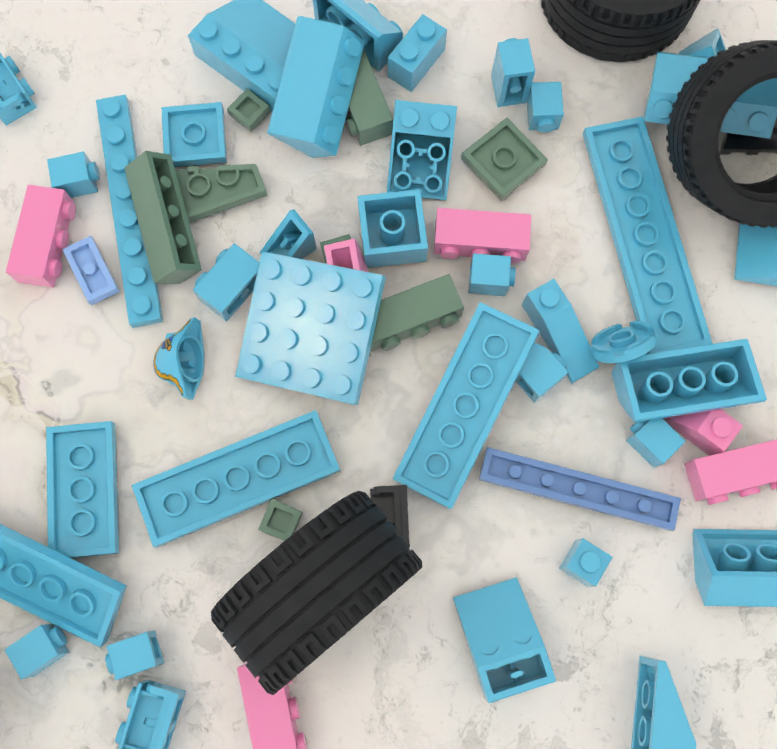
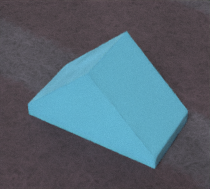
[260,209,317,259]

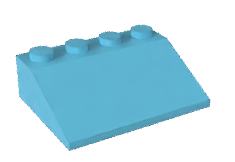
[188,0,295,112]

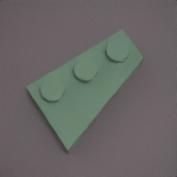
[175,164,268,223]

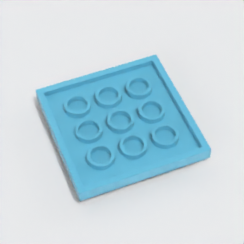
[235,251,386,405]

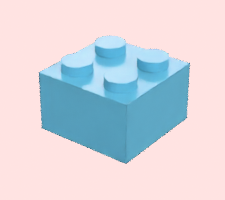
[357,189,428,268]

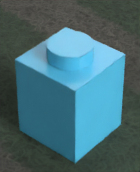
[527,82,564,132]
[47,151,100,198]
[468,253,516,296]
[626,418,686,468]
[559,538,613,587]
[4,624,70,680]
[105,630,164,680]

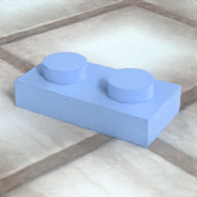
[62,236,120,306]

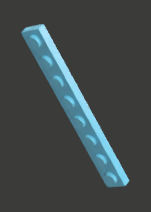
[96,95,163,328]

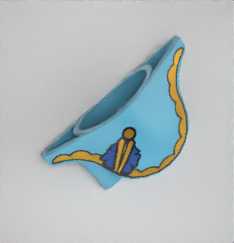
[153,317,204,400]

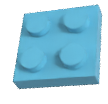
[161,102,227,167]

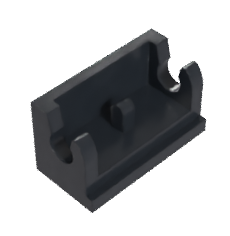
[370,485,410,551]

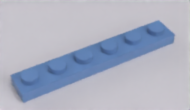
[479,447,681,531]

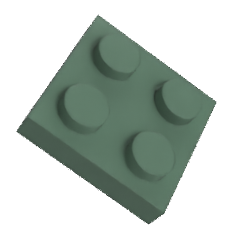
[461,117,548,201]

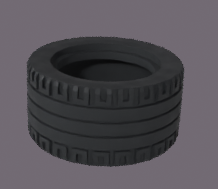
[541,0,700,62]
[666,40,777,228]
[211,491,423,695]

